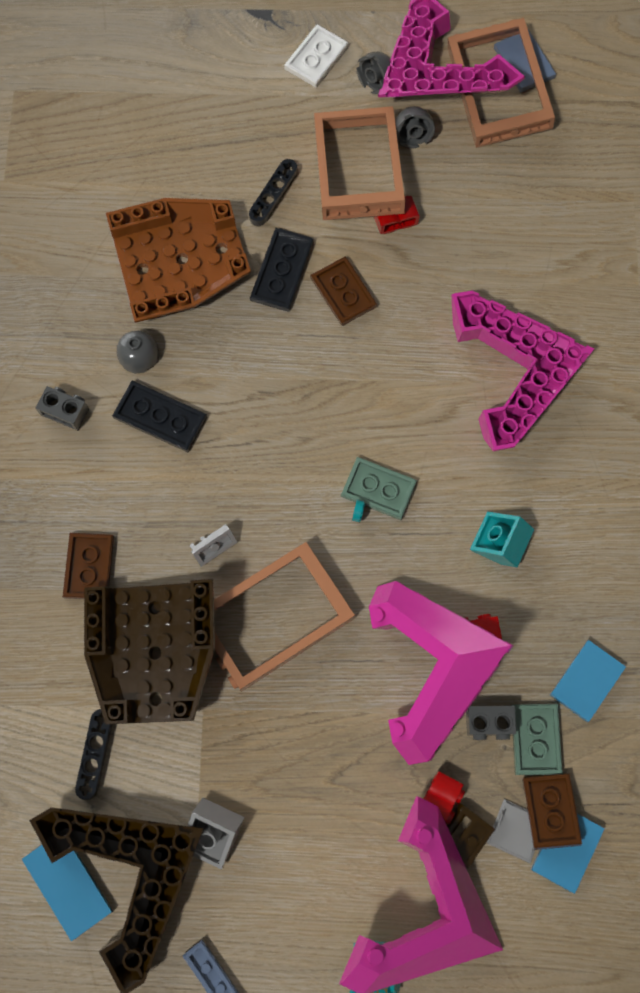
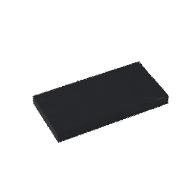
[250,227,314,312]
[112,380,207,453]

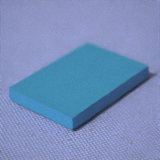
[550,640,626,722]
[531,814,605,894]

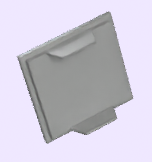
[487,799,535,863]

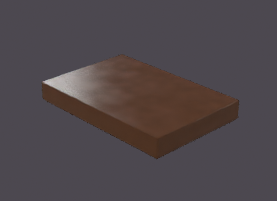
[310,256,377,326]
[62,533,114,599]
[522,773,582,850]

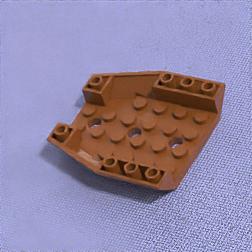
[106,198,251,323]

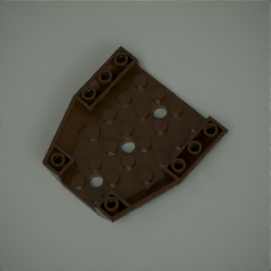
[84,579,215,724]

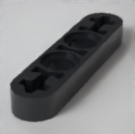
[249,159,297,226]
[75,709,112,800]

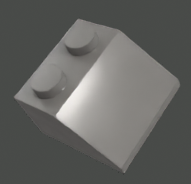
[188,798,245,870]

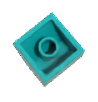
[470,511,534,568]

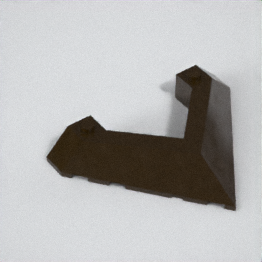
[29,807,203,993]

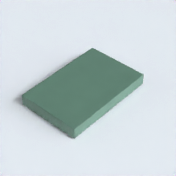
[341,457,417,520]
[511,704,563,775]

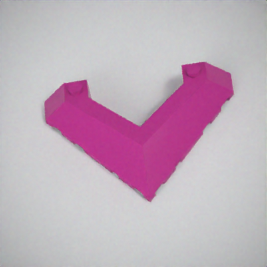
[378,0,525,98]
[451,291,594,452]
[369,581,514,765]
[339,796,503,993]

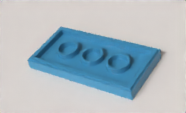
[22,845,113,941]

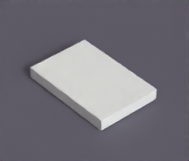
[284,25,349,88]

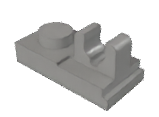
[190,524,237,567]

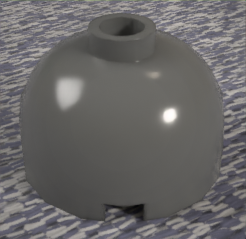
[357,51,391,94]
[395,106,435,148]
[117,330,159,374]

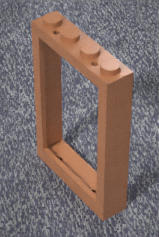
[448,18,555,148]
[314,106,405,220]
[214,542,355,692]

